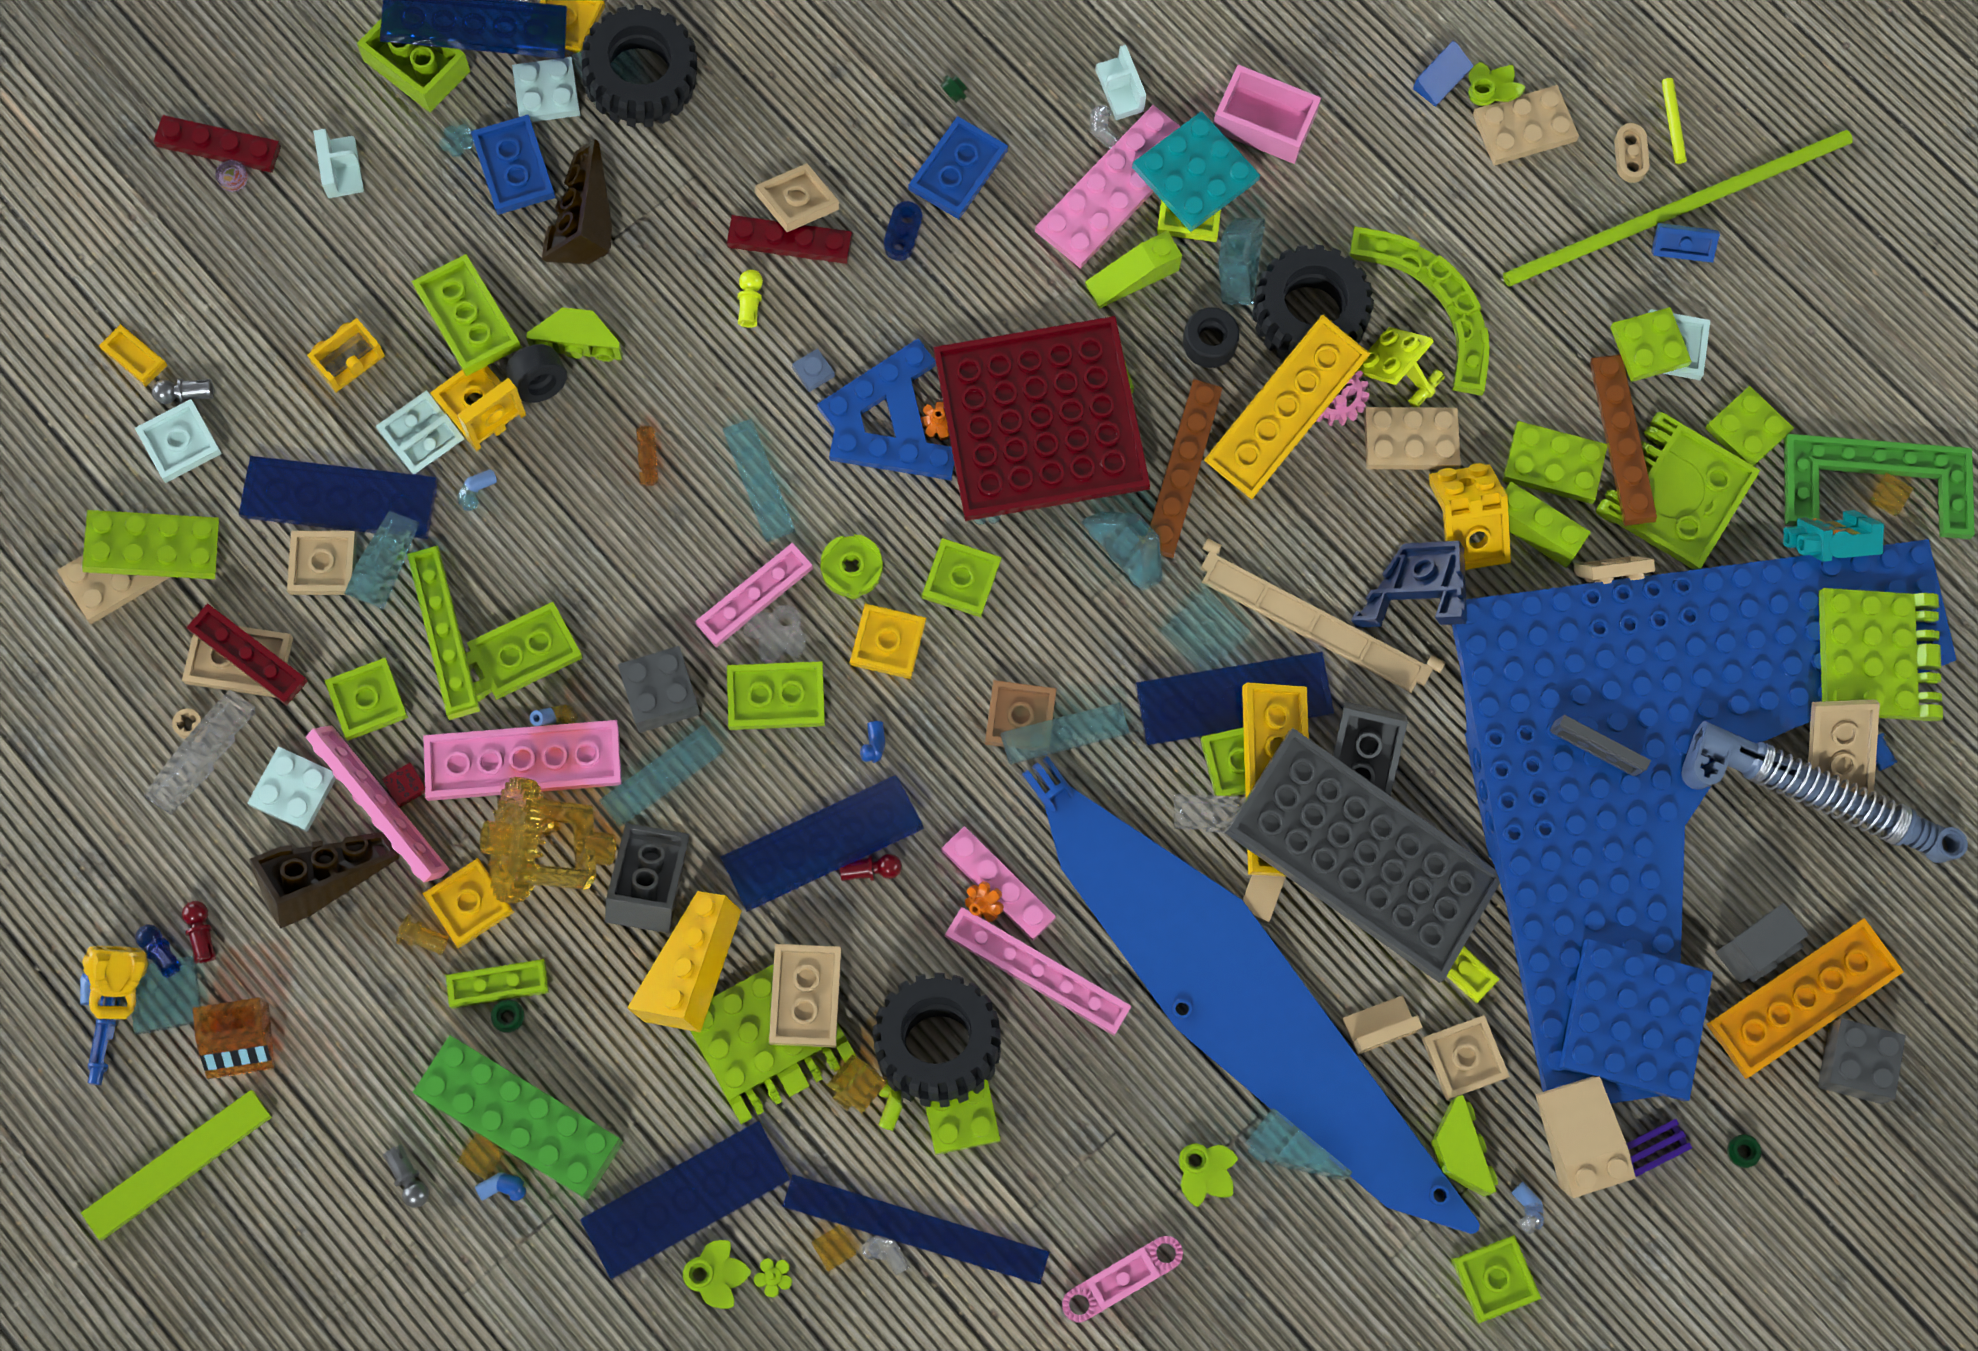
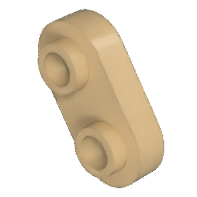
[1614,123,1650,183]

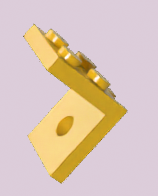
[430,366,526,451]
[1429,463,1511,570]

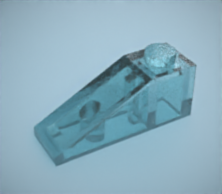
[344,511,419,610]
[1245,1108,1353,1181]

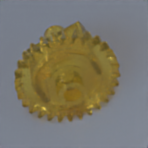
[480,777,616,903]

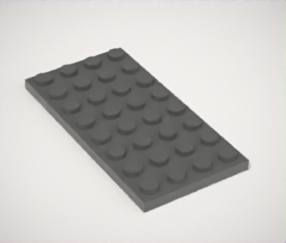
[1225,728,1500,983]

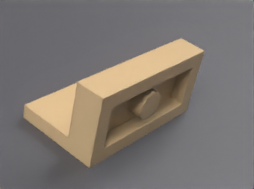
[1342,995,1423,1055]

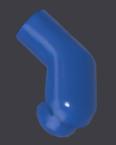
[860,721,886,763]

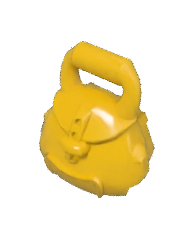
[82,945,149,1019]

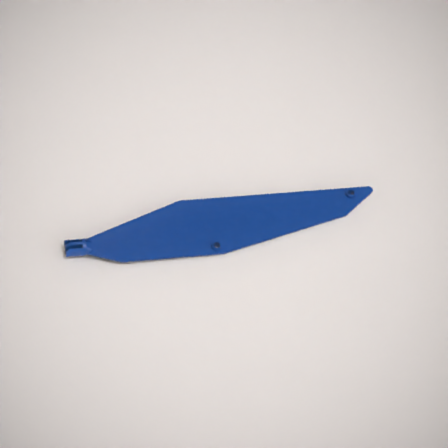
[1022,756,1480,1234]

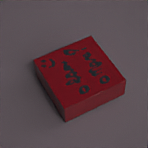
[382,762,425,808]

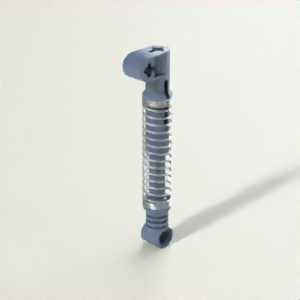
[1681,721,1968,863]

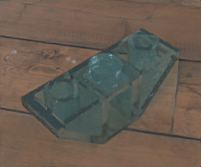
[1218,218,1265,305]
[1081,511,1162,591]

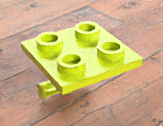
[1357,327,1445,407]

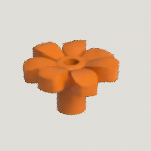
[920,401,949,440]
[965,881,1004,922]

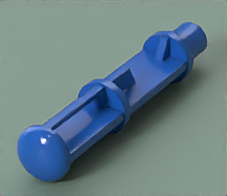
[87,996,121,1085]

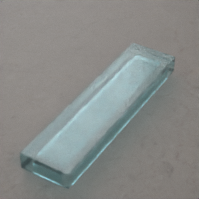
[723,419,795,542]
[1000,703,1130,765]
[599,725,723,828]

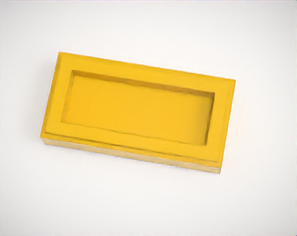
[99,324,168,387]

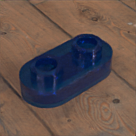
[884,201,922,261]

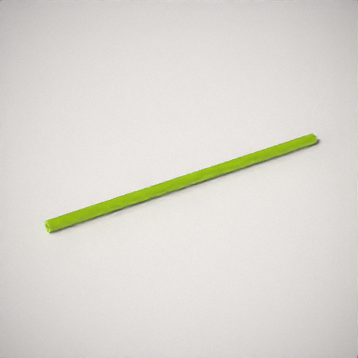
[1503,130,1853,287]

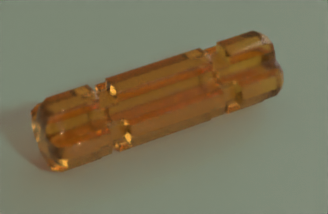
[636,425,658,486]

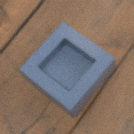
[792,348,835,392]

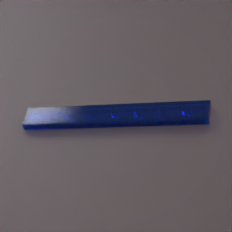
[782,1174,1050,1285]

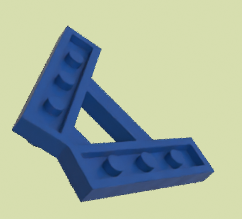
[817,339,955,481]

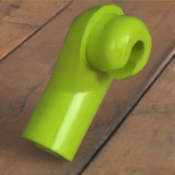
[878,1079,902,1131]

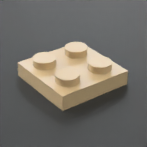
[755,163,839,232]
[287,531,357,595]
[1574,555,1655,584]
[1422,1015,1510,1101]

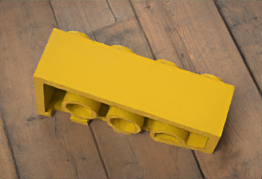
[627,891,742,1032]

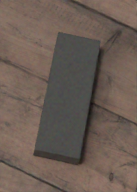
[1550,715,1651,776]

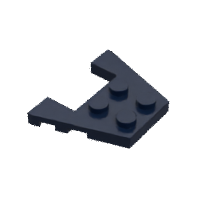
[1351,541,1467,628]

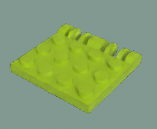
[1595,412,1761,570]
[1819,588,1943,721]
[690,964,858,1125]

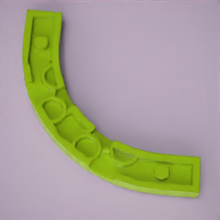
[1349,226,1490,396]

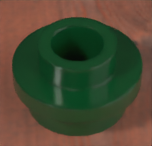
[940,75,967,103]
[491,1000,525,1033]
[1727,1134,1761,1168]

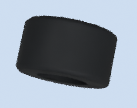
[1183,307,1240,368]
[505,344,567,403]

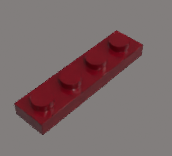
[153,115,281,173]
[727,215,852,264]
[186,603,308,706]

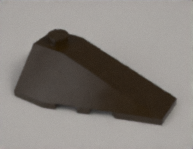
[542,139,612,264]
[249,832,400,929]

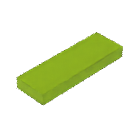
[445,959,549,1009]

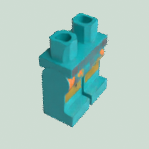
[1783,510,1884,562]

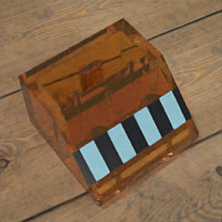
[193,997,275,1080]

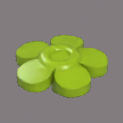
[754,1258,793,1298]

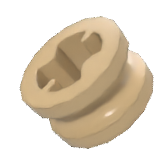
[172,708,205,740]

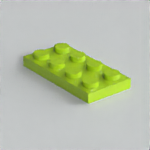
[411,254,522,376]
[82,510,219,579]

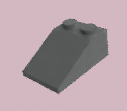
[1332,701,1408,796]
[605,823,689,933]

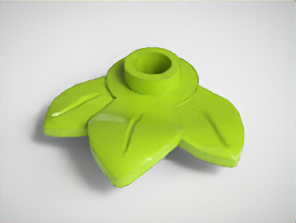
[1468,62,1525,106]
[1178,1143,1238,1207]
[683,1240,751,1309]

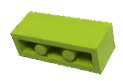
[1505,482,1591,569]

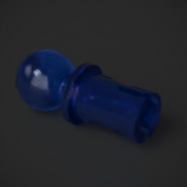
[135,924,182,977]

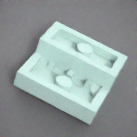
[376,390,465,475]

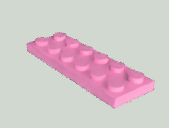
[1035,105,1181,269]
[423,720,622,801]

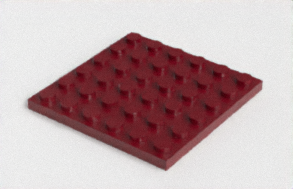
[933,316,1150,521]

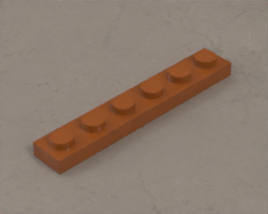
[1590,354,1657,526]
[1143,379,1223,559]

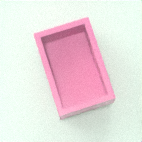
[1213,65,1321,164]

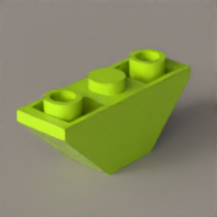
[526,307,623,362]
[1431,1095,1498,1197]

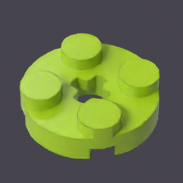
[820,534,883,599]

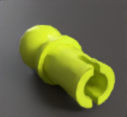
[737,269,763,328]

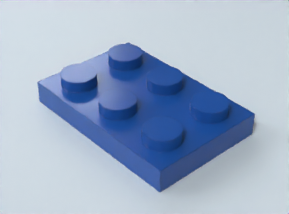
[470,114,556,215]
[908,116,1008,220]

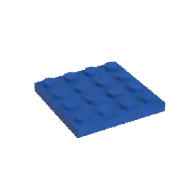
[1559,939,1713,1101]

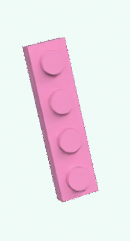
[695,543,813,648]
[941,826,1056,941]

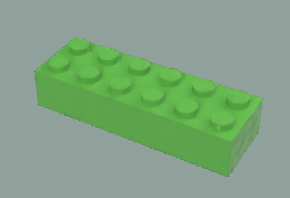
[412,1035,623,1200]

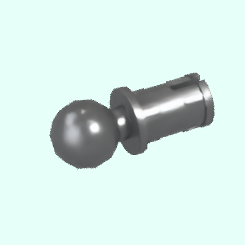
[152,378,214,404]
[383,1145,429,1208]

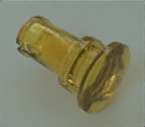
[396,914,450,955]

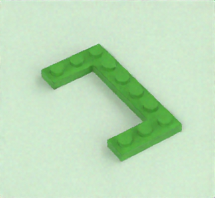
[1784,434,1975,539]

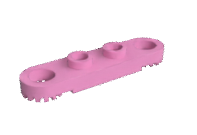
[1062,1236,1183,1323]

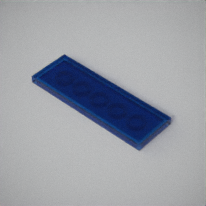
[380,0,567,59]
[238,456,438,539]
[1135,651,1334,746]
[720,775,924,912]
[580,1121,791,1280]

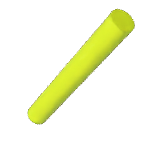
[1662,78,1687,164]

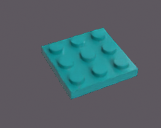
[1132,111,1260,232]

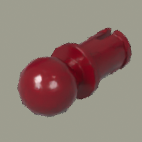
[840,853,902,881]
[182,900,216,964]

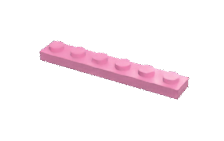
[306,725,450,882]
[945,907,1131,1036]

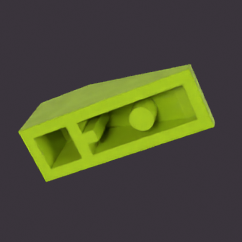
[1085,230,1182,309]

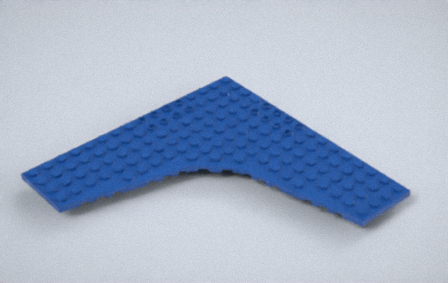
[1452,539,1957,1104]

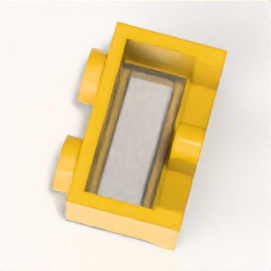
[307,318,385,393]

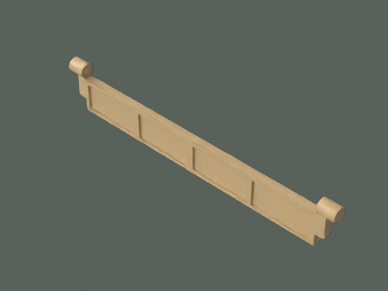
[1200,538,1446,693]

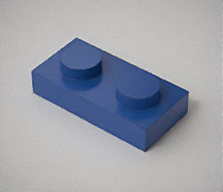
[1651,223,1720,263]

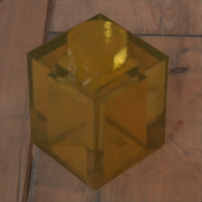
[826,1055,887,1114]

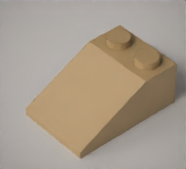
[1535,1076,1636,1198]

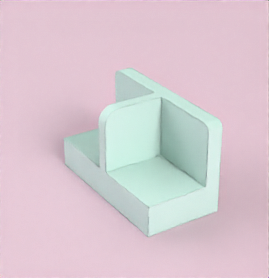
[1095,45,1146,120]
[313,129,364,198]

